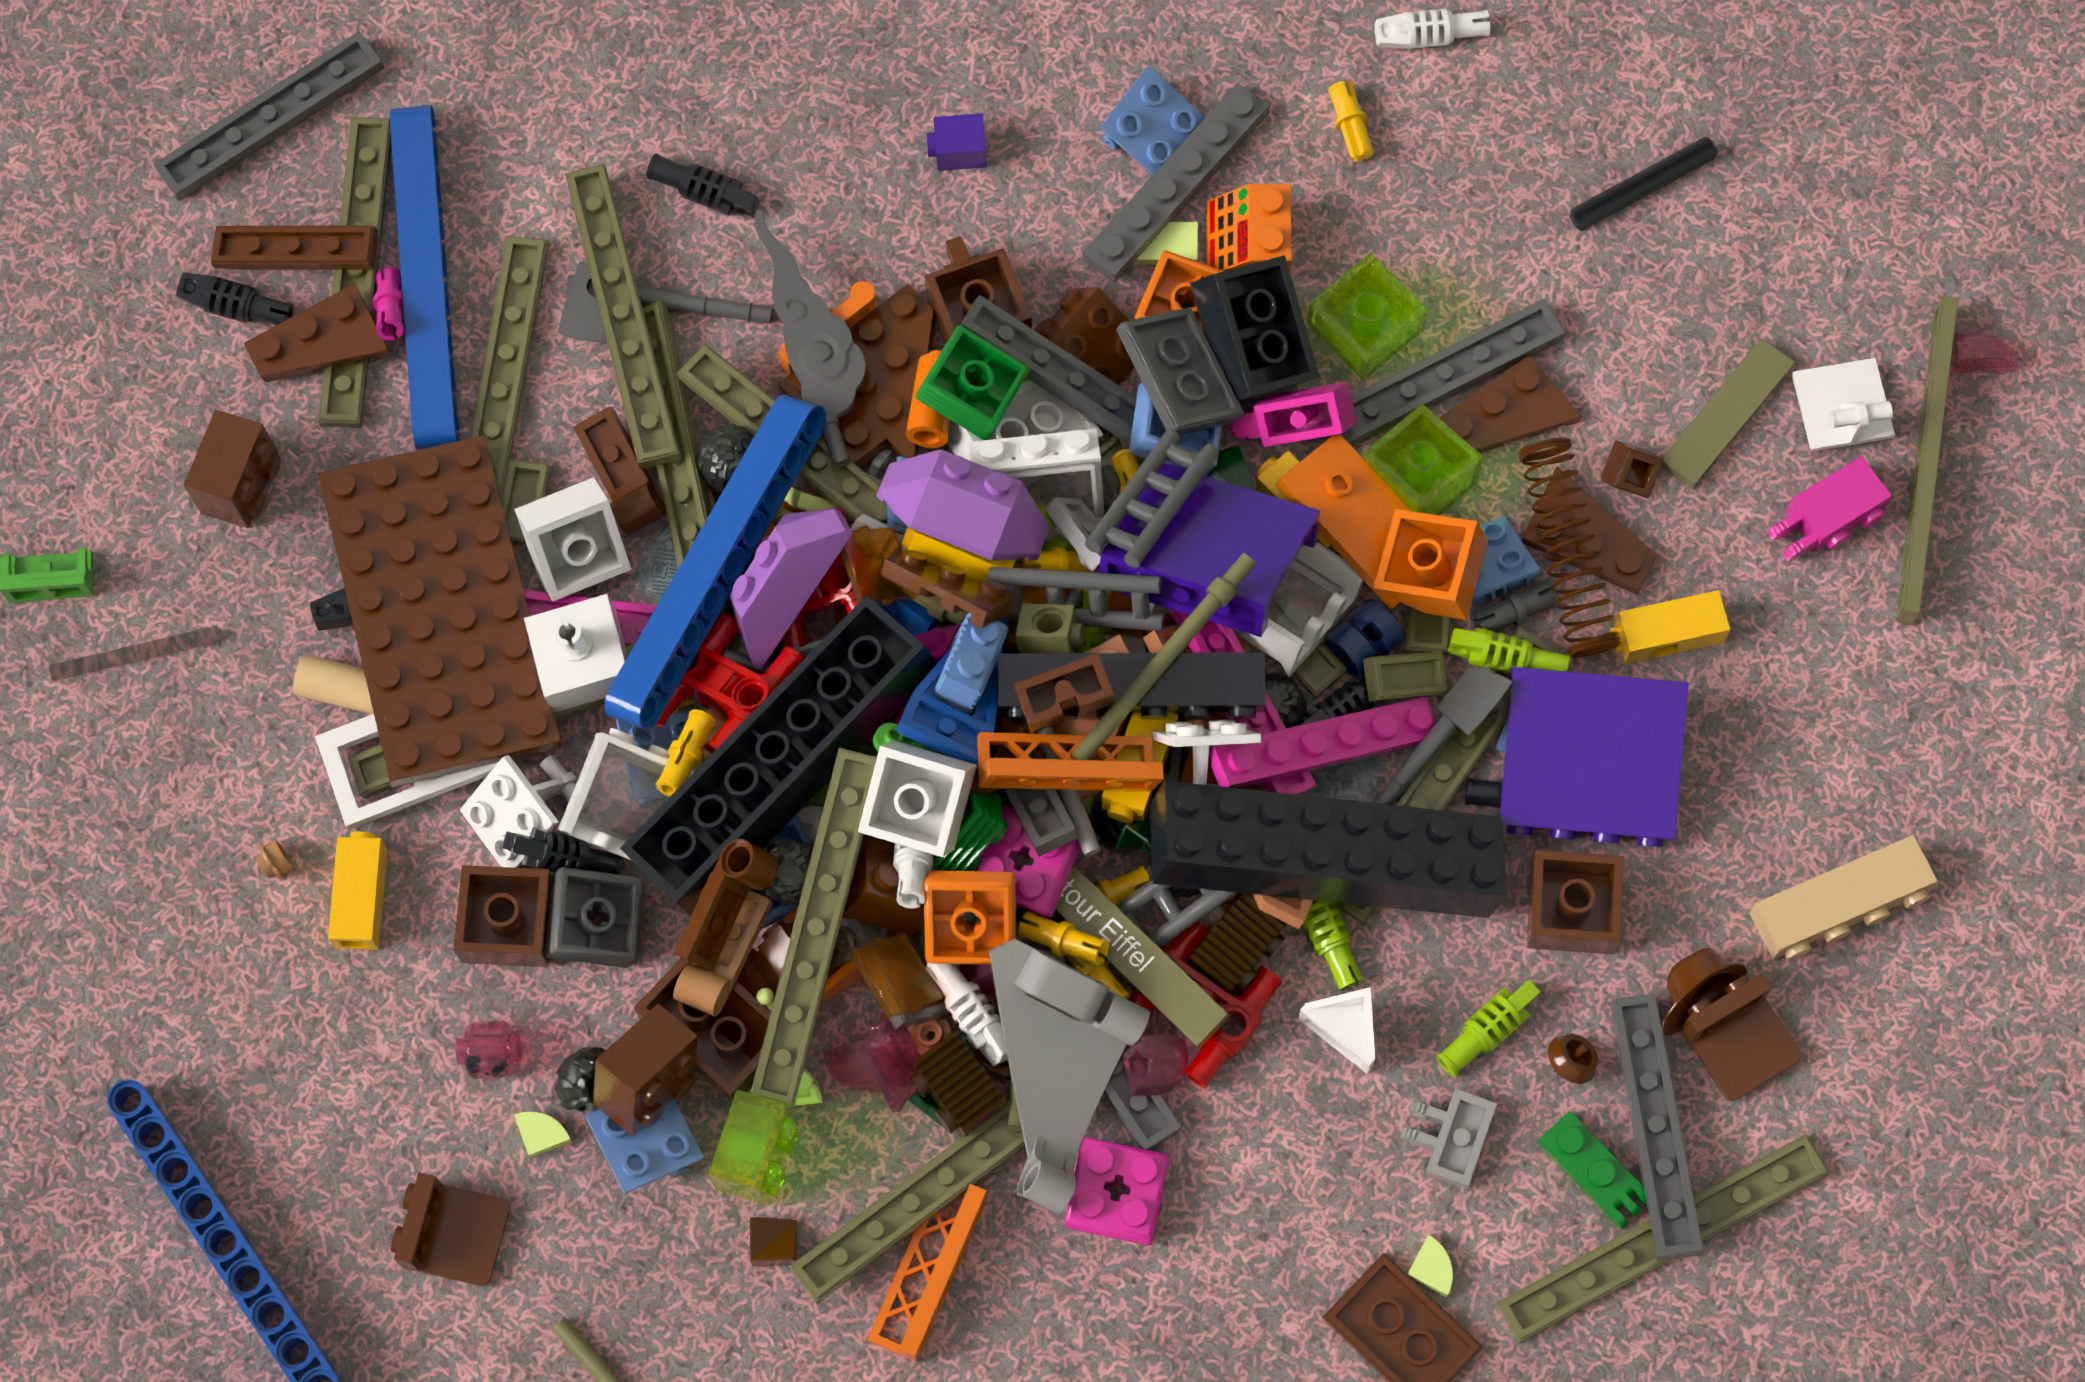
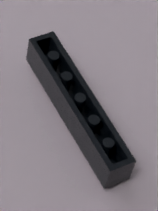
[998,652,1266,720]

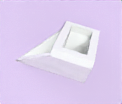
[1298,987,1375,1074]

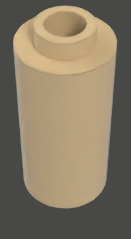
[293,654,374,714]

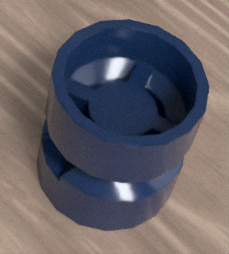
[1324,599,1406,679]

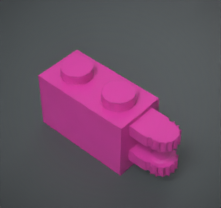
[1230,381,1357,447]
[1768,456,1892,562]

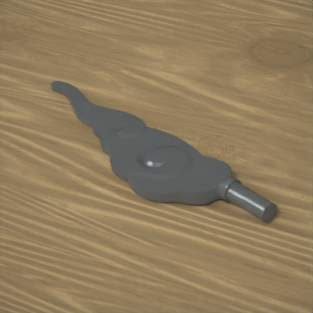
[755,209,866,468]

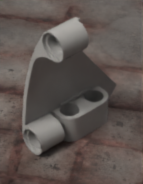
[989,938,1150,1214]

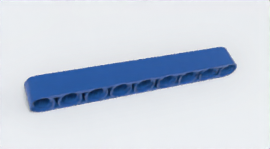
[390,105,460,450]
[605,395,826,730]
[107,1079,344,1382]

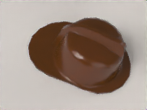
[1661,948,1748,1035]

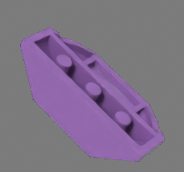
[876,449,1050,560]
[730,508,853,670]

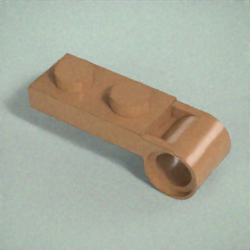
[673,890,773,1017]

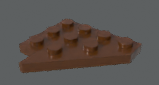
[778,284,936,469]

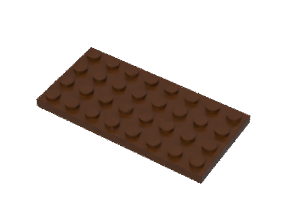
[318,435,562,788]

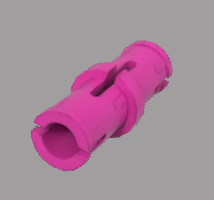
[373,267,404,341]

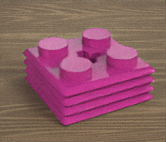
[975,804,1081,918]
[1065,1137,1169,1245]

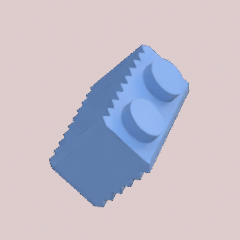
[933,612,1009,715]

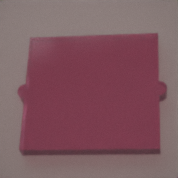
[859,1012,921,1113]

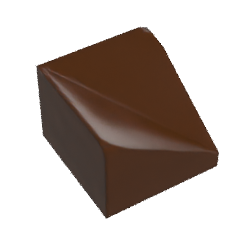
[1601,440,1664,498]
[750,1217,797,1267]

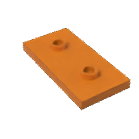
[1275,434,1411,610]

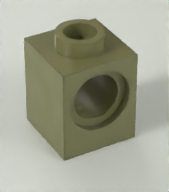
[1015,603,1085,654]

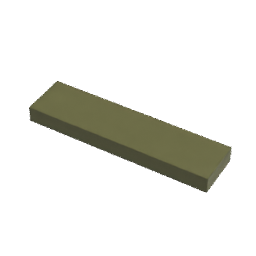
[1661,338,1795,489]

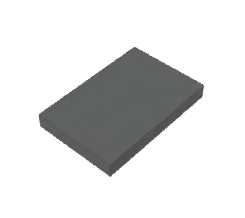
[1116,307,1244,436]

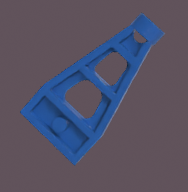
[895,616,1009,769]

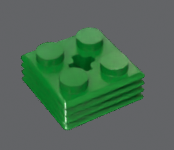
[915,325,1030,440]
[930,790,1007,871]

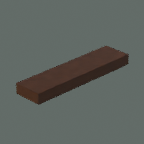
[211,225,379,270]

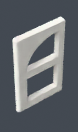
[315,714,498,830]

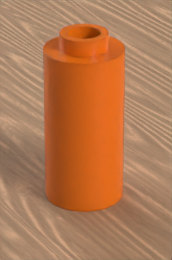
[906,350,951,448]

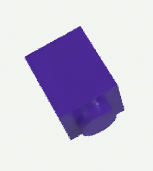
[927,113,987,171]

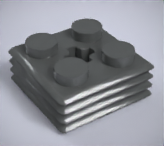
[545,867,643,968]

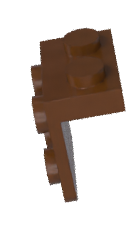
[1034,287,1134,385]
[1681,974,1801,1101]
[391,1172,510,1287]

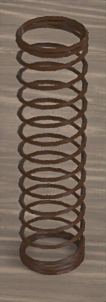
[1518,437,1621,658]

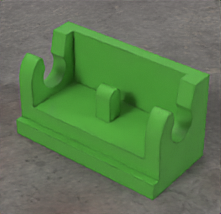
[0,547,94,603]

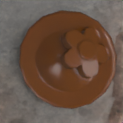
[1548,1034,1598,1084]

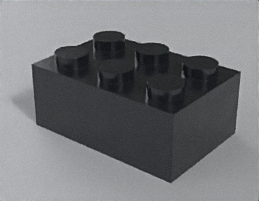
[1190,255,1320,401]

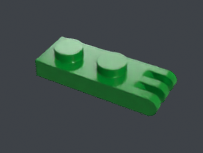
[1537,1111,1647,1230]

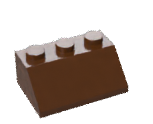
[634,958,771,1106]

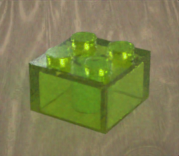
[1307,252,1428,381]
[1362,404,1483,516]
[708,1090,799,1206]

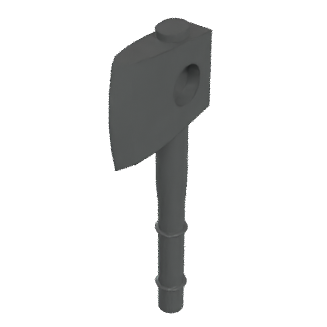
[558,262,773,343]
[1372,666,1513,805]

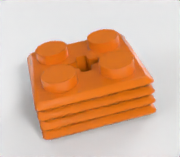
[1134,250,1223,332]
[924,871,1016,964]

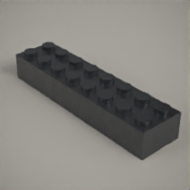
[620,595,937,917]
[1150,781,1508,918]

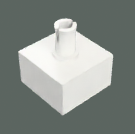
[514,477,632,602]
[524,594,628,713]
[858,740,977,857]

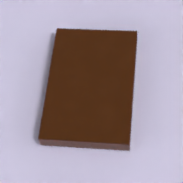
[1322,1253,1483,1382]

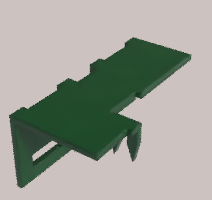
[1115,818,1151,855]

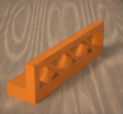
[977,732,1164,792]
[867,1184,988,1362]

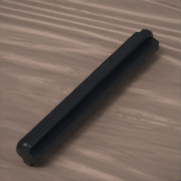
[1569,137,1717,230]

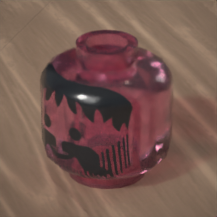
[456,1021,522,1079]

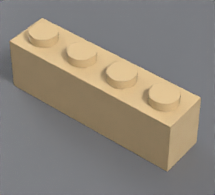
[1750,835,1938,961]

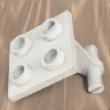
[1792,358,1895,452]
[1152,720,1261,786]
[460,755,590,868]

